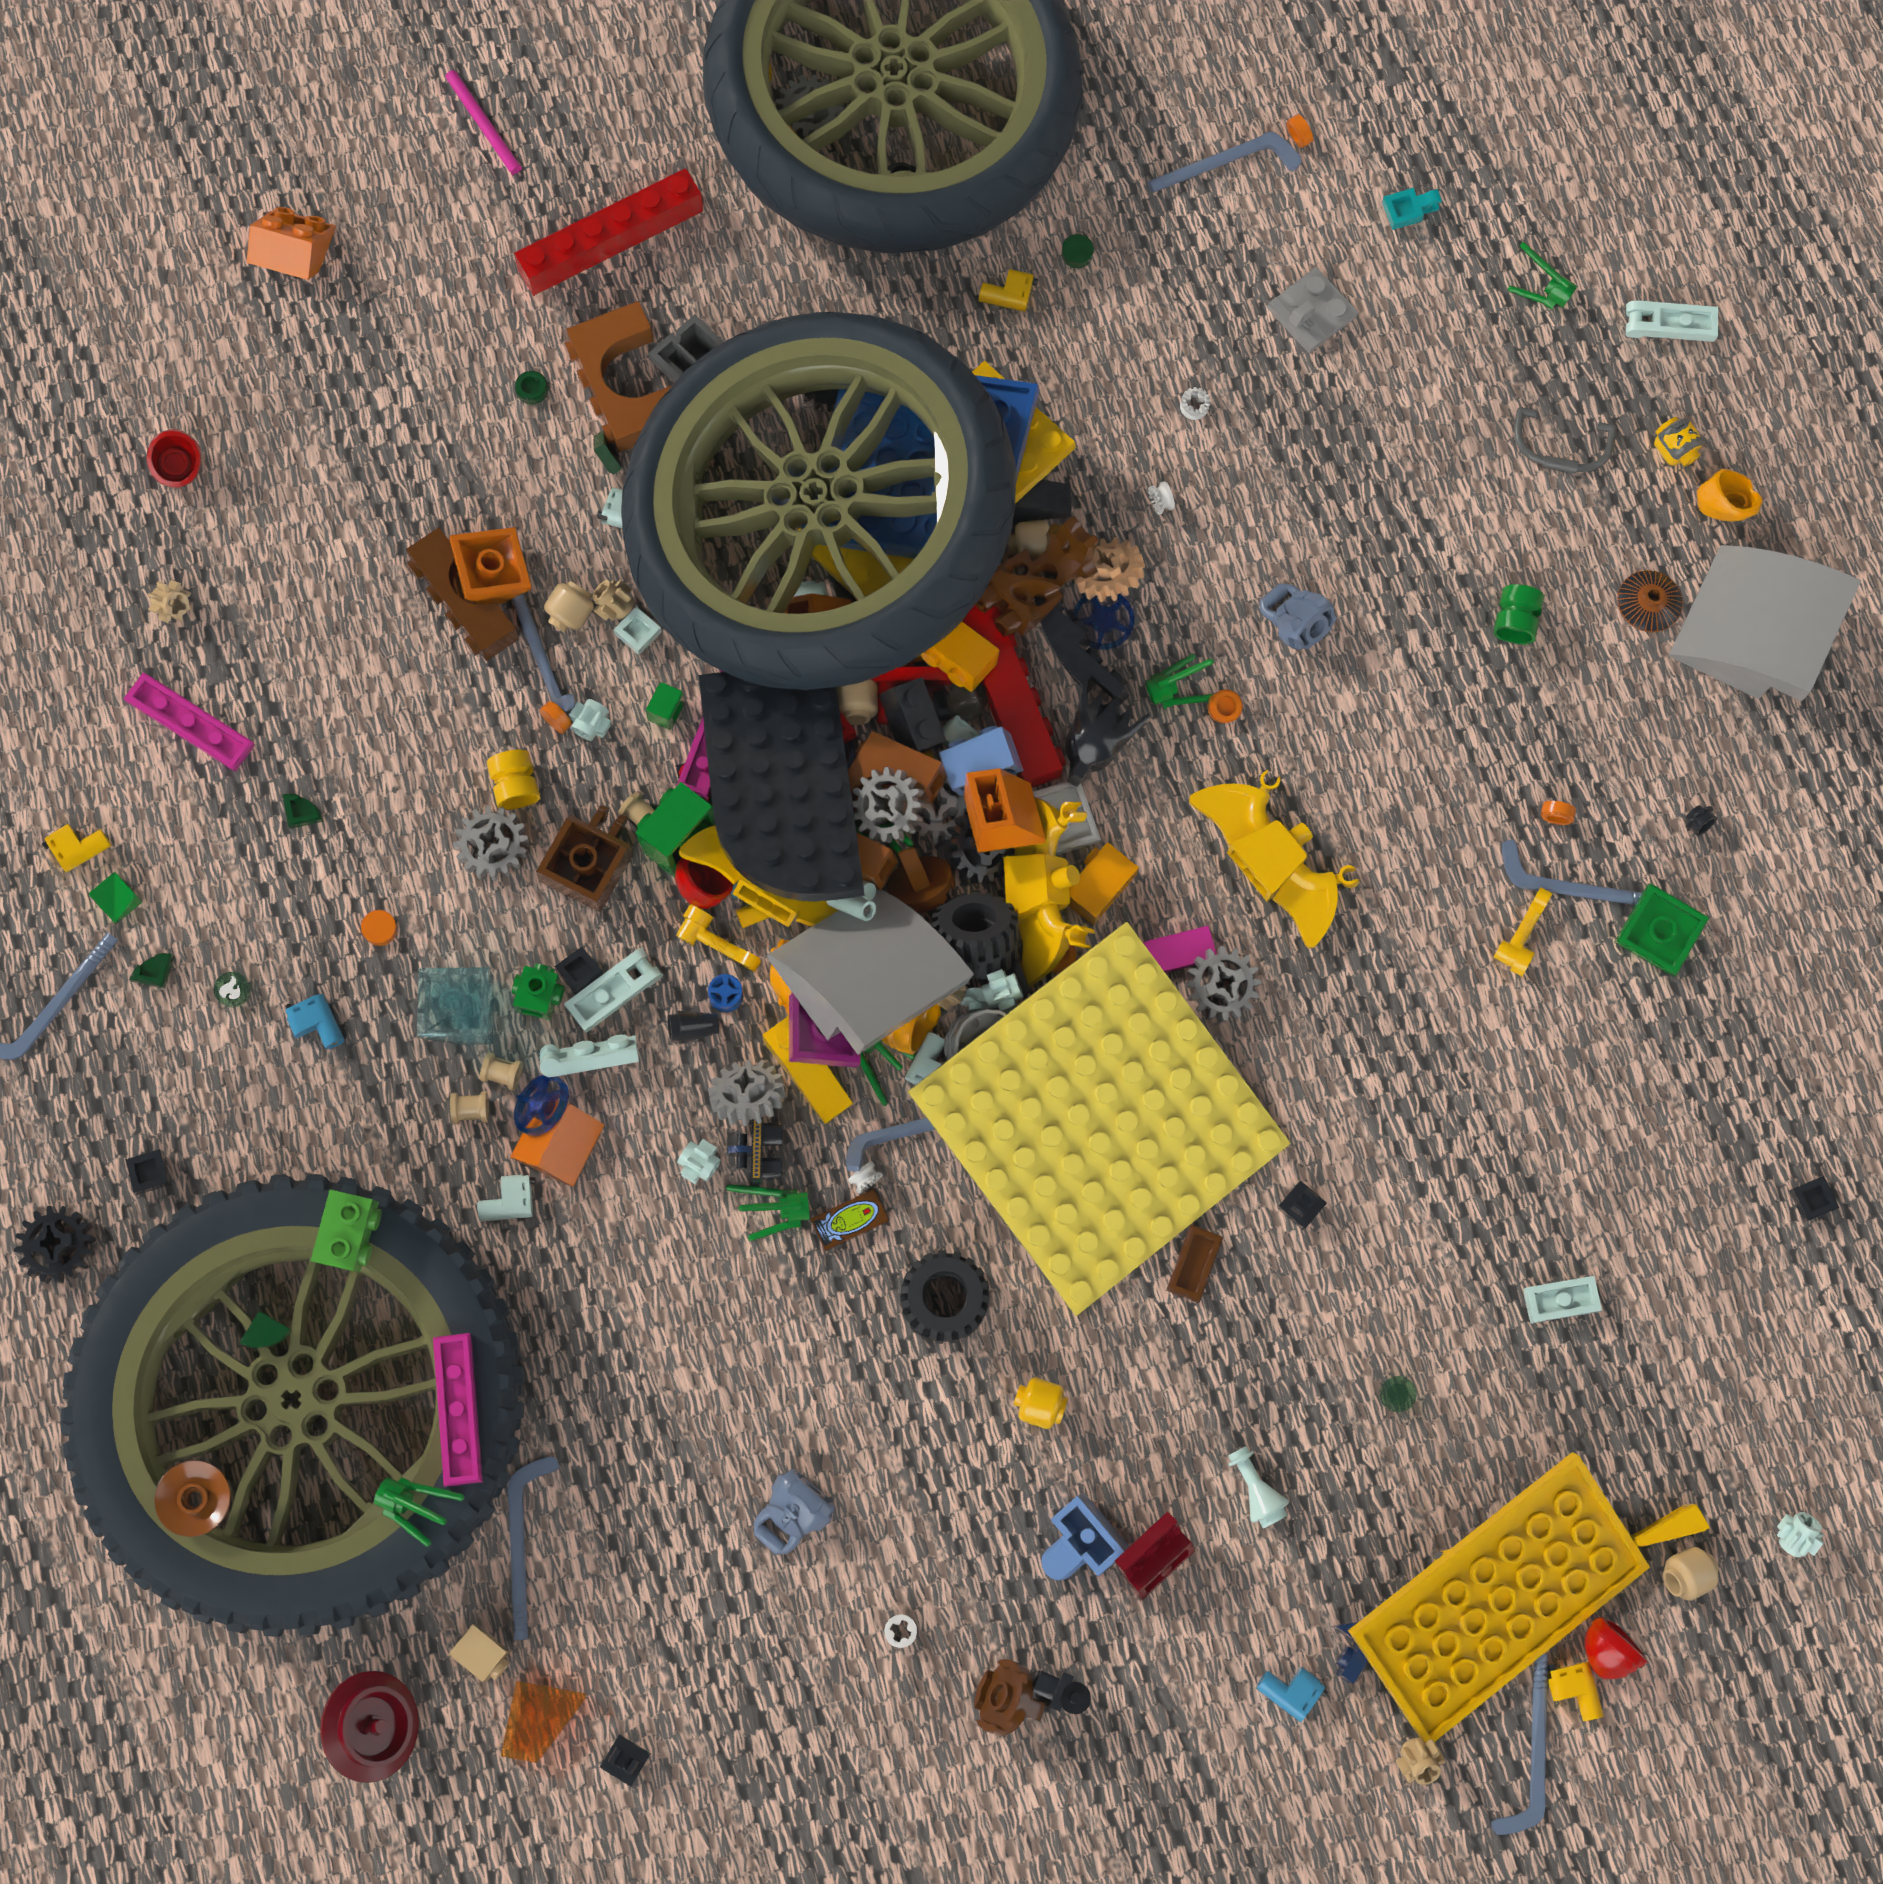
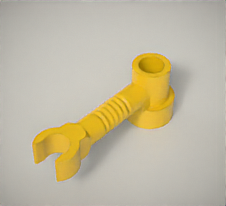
[1493,887,1553,977]
[676,904,761,973]

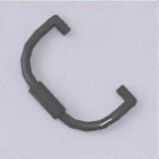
[1514,407,1617,474]

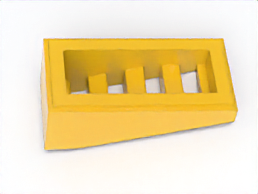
[1631,1504,1710,1547]

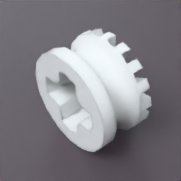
[1180,387,1210,420]
[1148,481,1175,515]
[848,1161,883,1194]
[884,1614,917,1648]

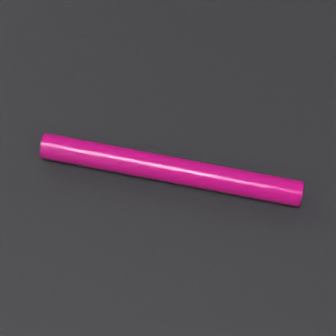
[445,70,522,175]

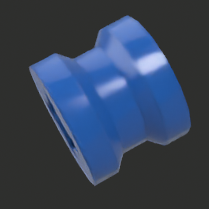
[708,974,743,1013]

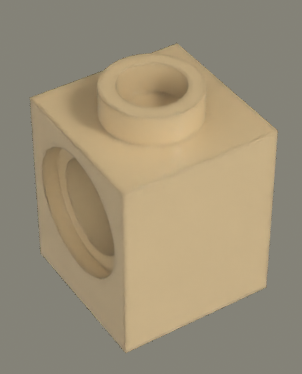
[449,1624,510,1682]

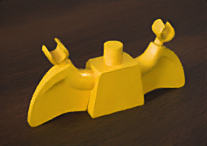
[1189,770,1360,949]
[1003,797,1095,986]
[679,825,838,927]

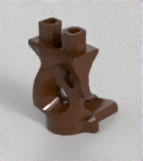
[975,515,1099,637]

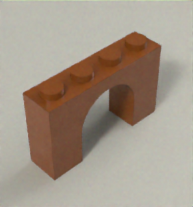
[564,301,673,453]
[847,731,947,891]

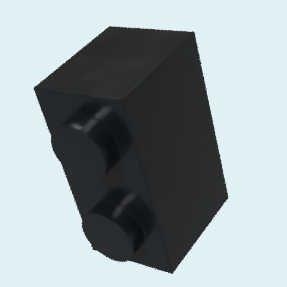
[878,677,947,751]

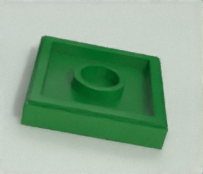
[1614,883,1709,977]

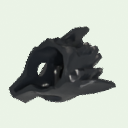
[1065,681,1150,787]

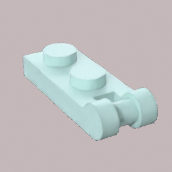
[1626,301,1718,342]
[564,948,663,1033]
[540,1035,639,1077]

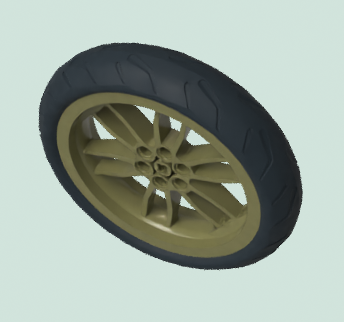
[703,0,1083,254]
[621,312,1016,690]

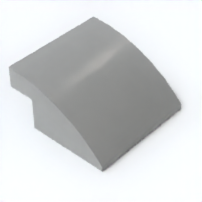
[1668,545,1861,702]
[766,889,974,1055]

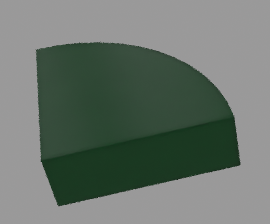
[593,431,622,475]
[282,794,324,829]
[129,953,174,989]
[239,1311,292,1349]

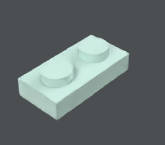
[1523,1276,1602,1324]

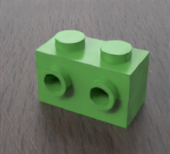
[311,1189,382,1273]

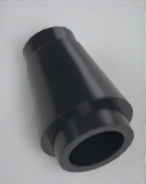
[667,1010,719,1045]

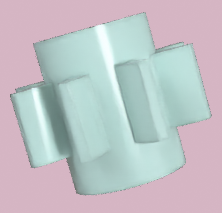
[569,699,612,741]
[982,969,1024,1013]
[677,1139,721,1184]
[1777,1512,1824,1557]

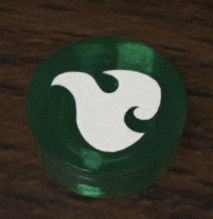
[213,972,251,1008]

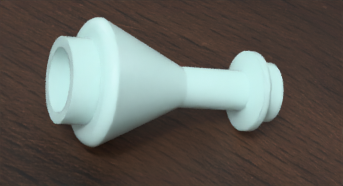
[1228,1446,1289,1529]

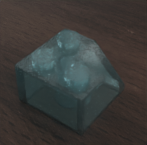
[417,967,494,1045]

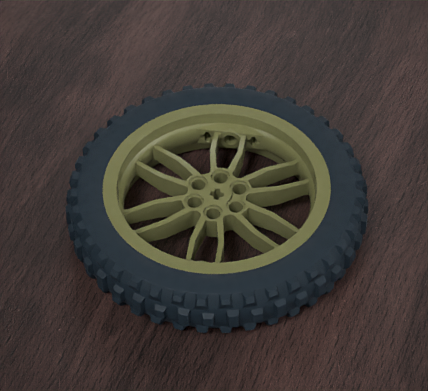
[60,1174,525,1637]

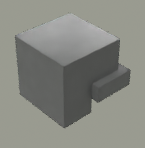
[648,314,724,383]

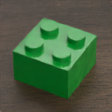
[635,782,715,878]

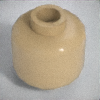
[1009,520,1050,562]
[544,581,594,632]
[836,679,878,725]
[1663,1547,1719,1601]

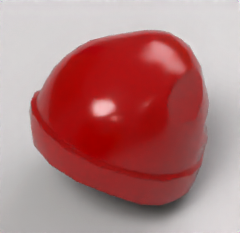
[146,429,202,488]
[675,857,734,909]
[1585,1616,1648,1680]

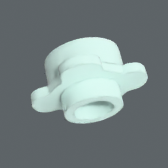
[961,988,989,1012]

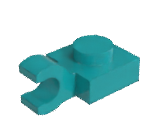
[1382,188,1442,230]

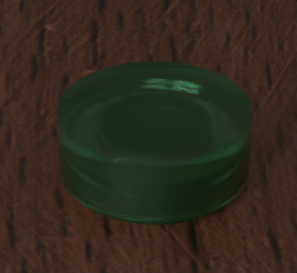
[1379,1376,1417,1413]

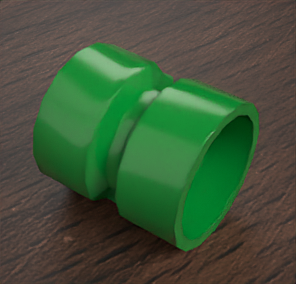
[1493,584,1545,645]

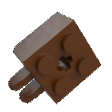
[536,805,634,913]

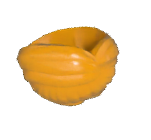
[1696,469,1763,522]
[882,1004,941,1055]

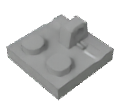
[1267,267,1359,353]

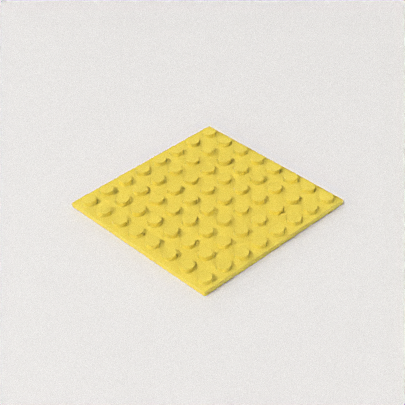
[907,922,1291,1316]

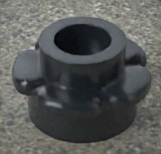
[1685,805,1717,836]

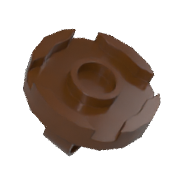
[887,845,956,914]
[974,1659,1046,1736]

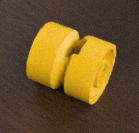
[486,749,540,810]

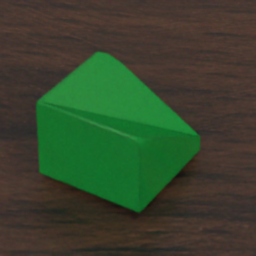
[645,682,685,730]
[88,872,143,924]

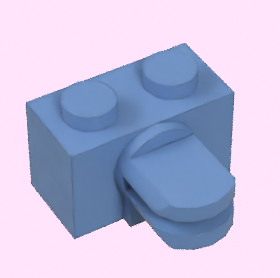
[939,726,1024,796]
[1041,1493,1130,1580]

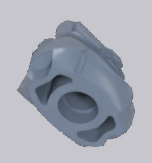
[1260,583,1337,650]
[754,1469,835,1555]

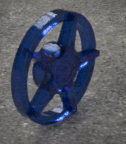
[1072,594,1134,650]
[514,1075,569,1136]

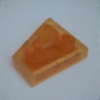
[501,1681,587,1763]

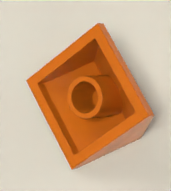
[449,527,531,605]
[510,1095,605,1187]

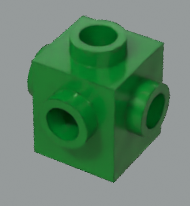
[512,964,565,1021]

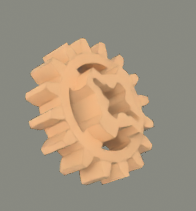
[1074,537,1145,602]

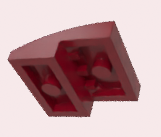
[1114,1511,1195,1601]

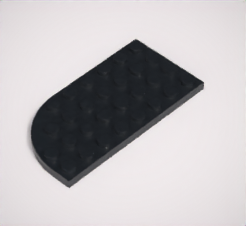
[698,672,865,902]

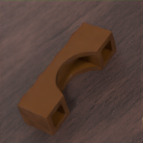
[406,527,519,661]

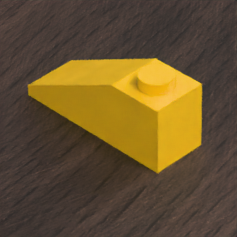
[762,1016,853,1124]

